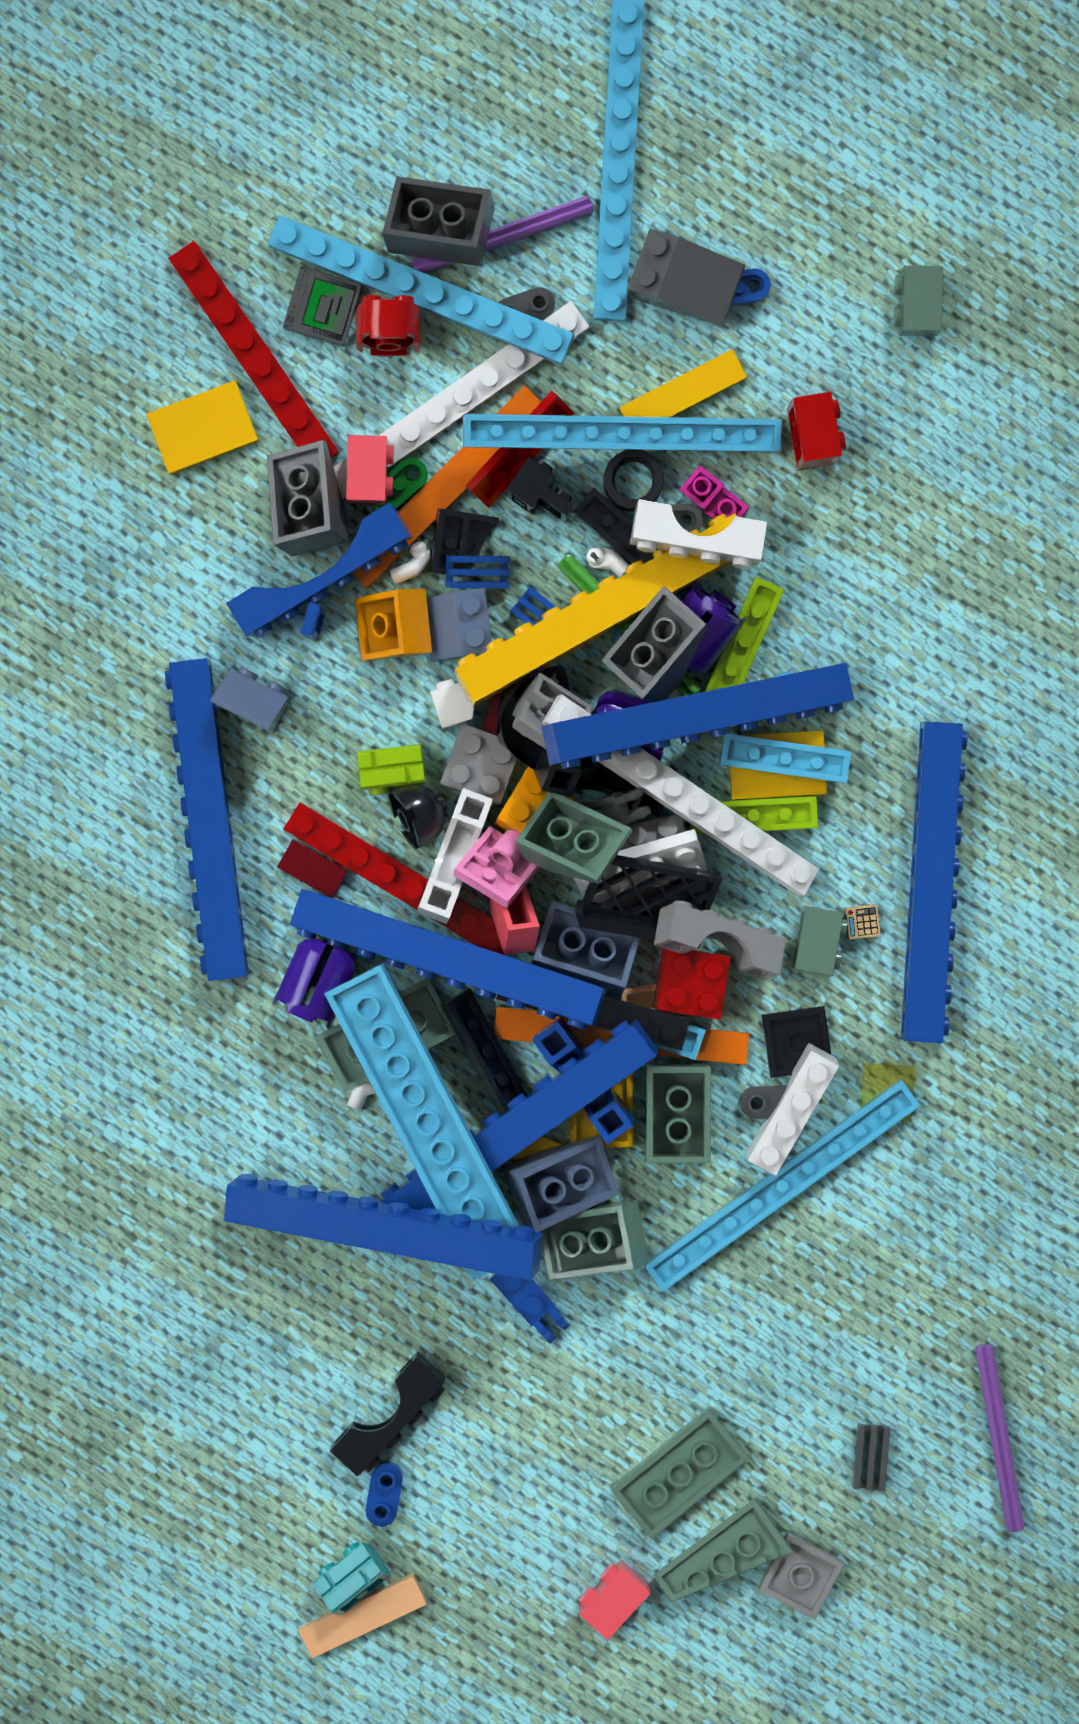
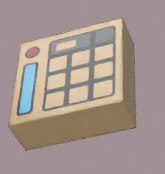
[844,904,881,939]

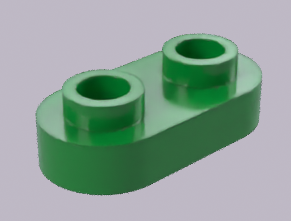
[374,458,428,509]

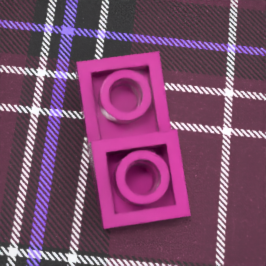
[679,465,749,520]

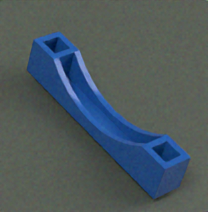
[226,502,414,639]

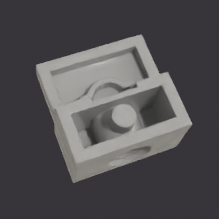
[512,672,592,749]

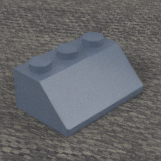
[531,901,640,998]

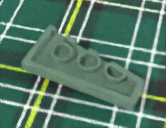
[653,1498,794,1602]

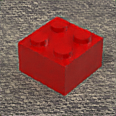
[787,391,846,471]
[652,948,731,1020]

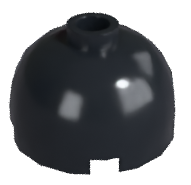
[388,784,447,849]

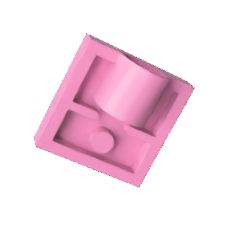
[453,826,540,908]

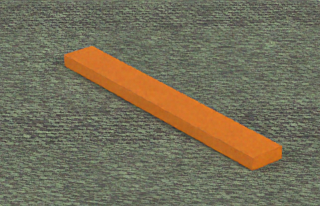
[353,385,541,589]
[494,1007,749,1065]

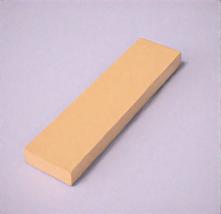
[298,1573,427,1658]

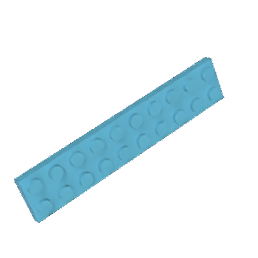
[324,963,519,1280]

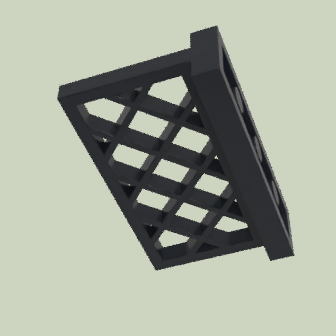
[574,855,722,948]

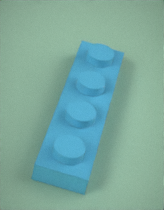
[719,734,852,783]

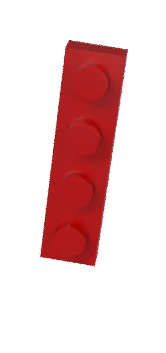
[465,390,575,508]

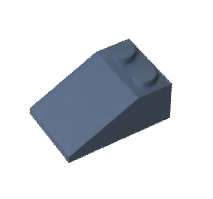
[502,1135,620,1232]

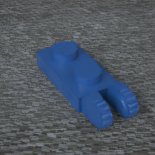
[490,1274,570,1343]

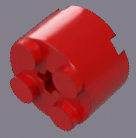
[356,295,421,357]

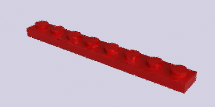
[168,241,340,459]
[283,802,504,955]

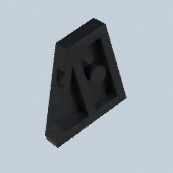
[428,508,499,577]

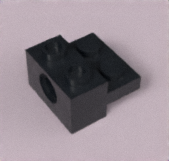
[506,457,574,523]

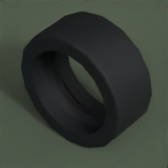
[603,450,664,512]

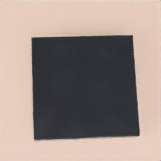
[761,1006,831,1078]

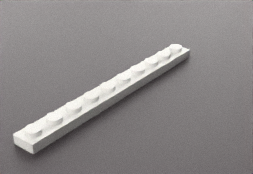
[333,301,589,501]
[542,694,819,897]

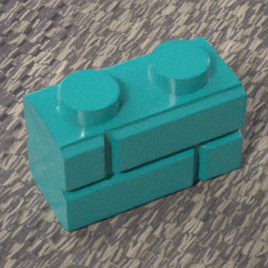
[313,1542,391,1616]

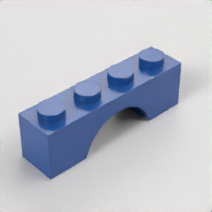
[532,1017,636,1144]

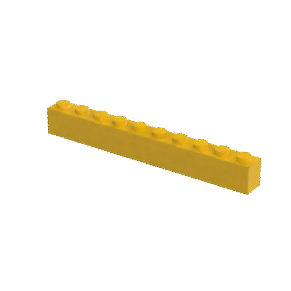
[454,513,737,707]

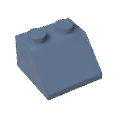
[427,588,492,662]
[210,667,291,733]

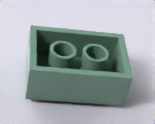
[645,1063,711,1163]

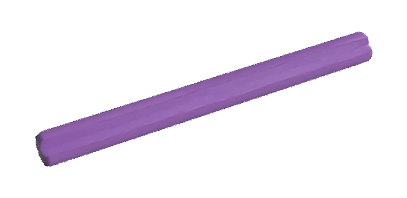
[412,196,594,274]
[976,1344,1024,1532]

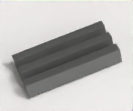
[852,1423,890,1492]

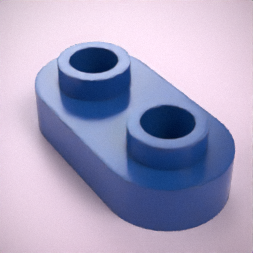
[731,268,771,307]
[365,1461,403,1527]

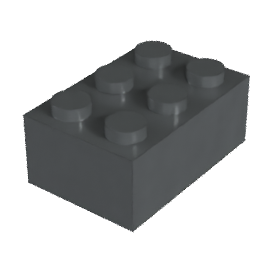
[382,176,495,266]

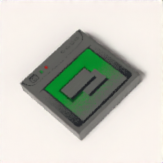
[283,266,362,347]

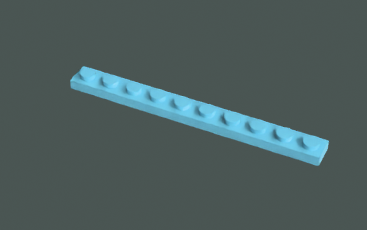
[594,0,644,322]
[267,215,574,365]
[463,414,782,452]
[644,1079,921,1292]

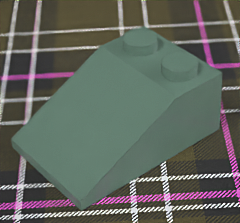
[515,792,632,884]
[540,1199,650,1280]

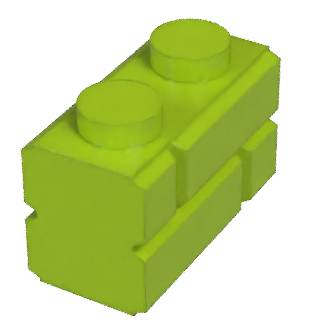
[357,744,426,796]

